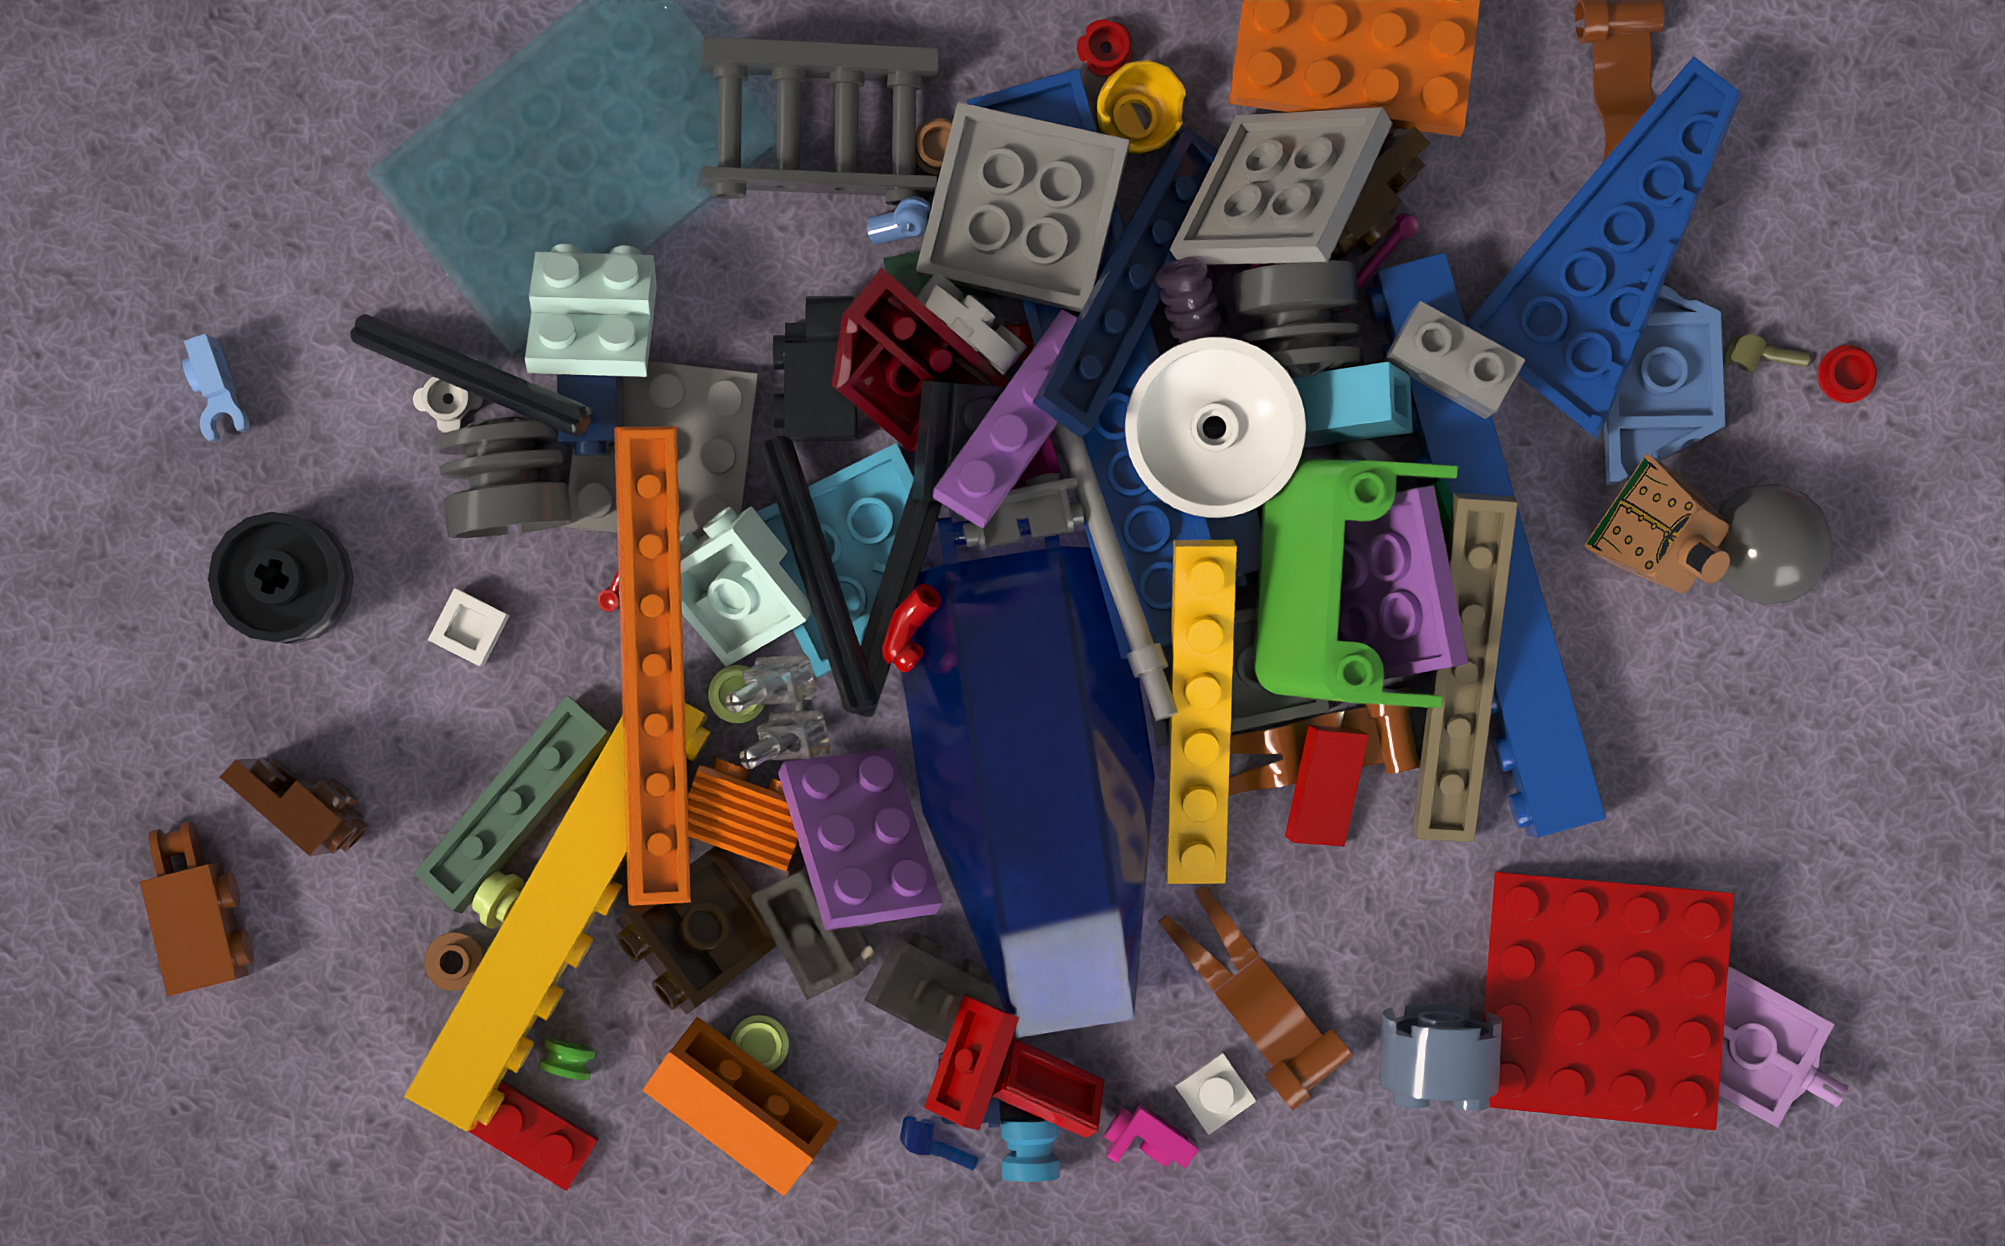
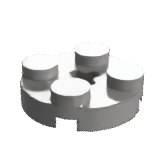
[916,272,1028,374]

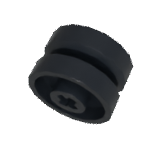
[208,512,354,644]

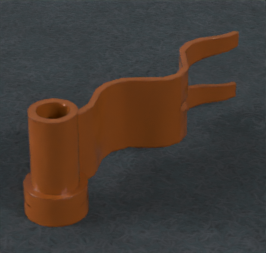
[1574,0,1664,163]
[1228,685,1420,796]
[1158,885,1353,1111]

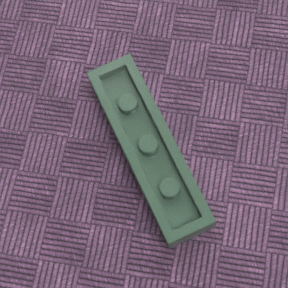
[414,695,612,914]

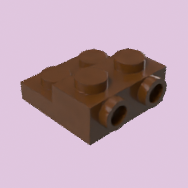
[220,757,369,857]

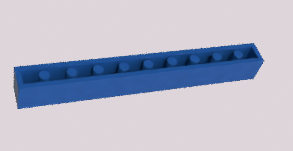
[1366,252,1606,838]

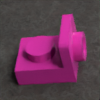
[1103,1102,1199,1169]

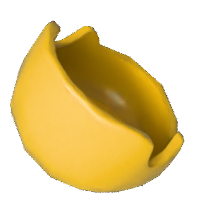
[1097,59,1186,155]

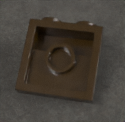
[1330,126,1430,261]
[616,846,787,1015]

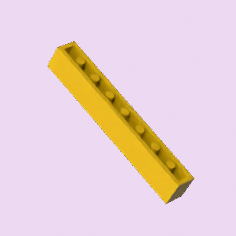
[404,703,711,1132]

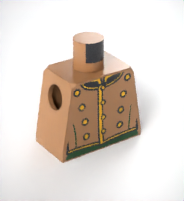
[1583,453,1730,594]

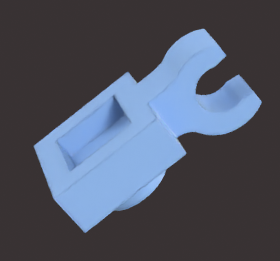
[182,333,250,443]

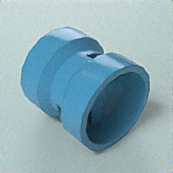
[1001,1116,1060,1182]

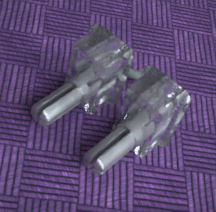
[725,654,831,769]

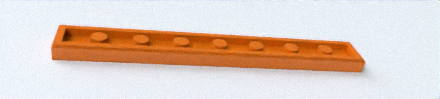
[614,426,691,906]

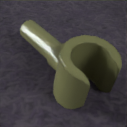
[1723,334,1810,373]

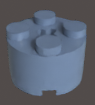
[1380,1004,1502,1111]

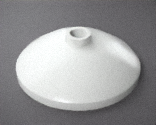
[1125,337,1306,518]

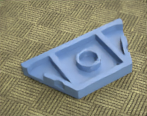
[1604,284,1726,485]

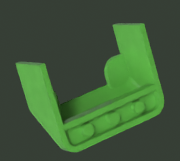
[1253,458,1458,708]

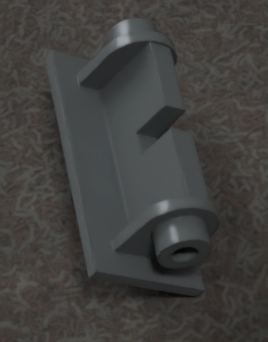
[958,473,1084,551]

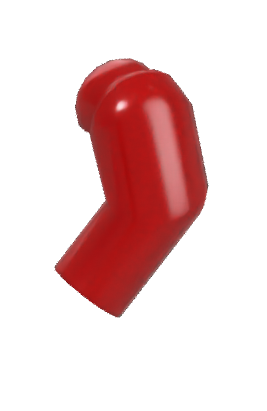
[881,584,941,673]

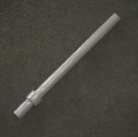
[1054,422,1178,721]

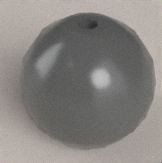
[1718,483,1832,605]

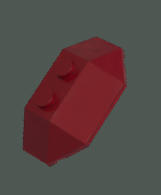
[831,268,1010,452]

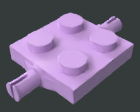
[1719,966,1849,1128]

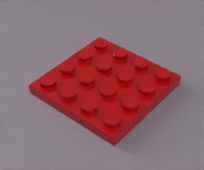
[1483,871,1734,1131]

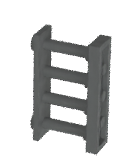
[697,36,938,206]

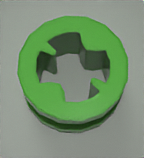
[538,1038,597,1080]

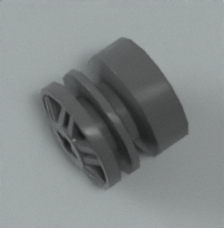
[1232,260,1364,379]
[436,417,572,538]

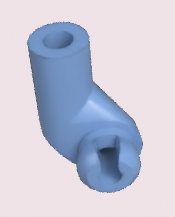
[867,196,932,245]

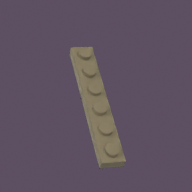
[1412,493,1518,842]

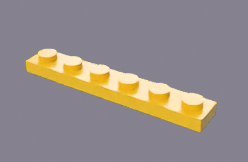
[1165,540,1237,884]

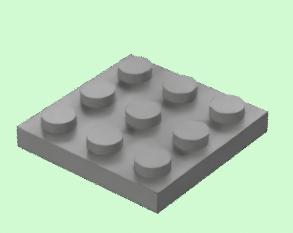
[916,102,1130,313]
[1170,107,1392,265]
[564,361,759,539]

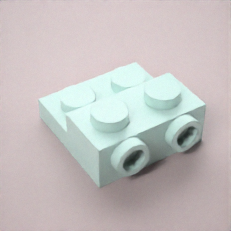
[525,244,657,377]
[680,506,813,667]

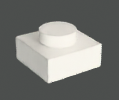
[428,588,510,667]
[1174,1051,1256,1135]

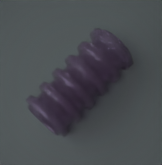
[1155,258,1227,347]

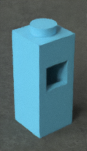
[1292,362,1413,448]

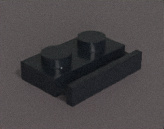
[912,380,1006,501]

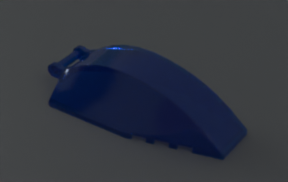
[902,517,1155,1038]

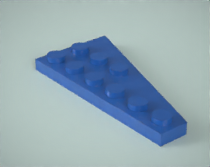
[1466,56,1741,441]

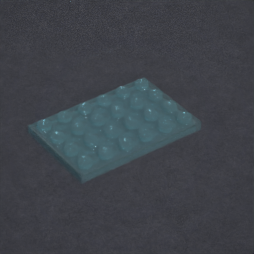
[366,0,777,357]

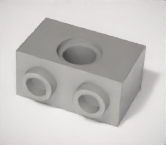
[1382,301,1526,419]

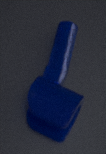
[900,1116,978,1171]

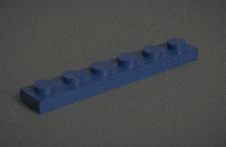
[1032,127,1219,437]

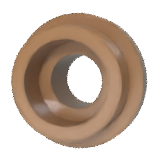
[424,932,484,991]

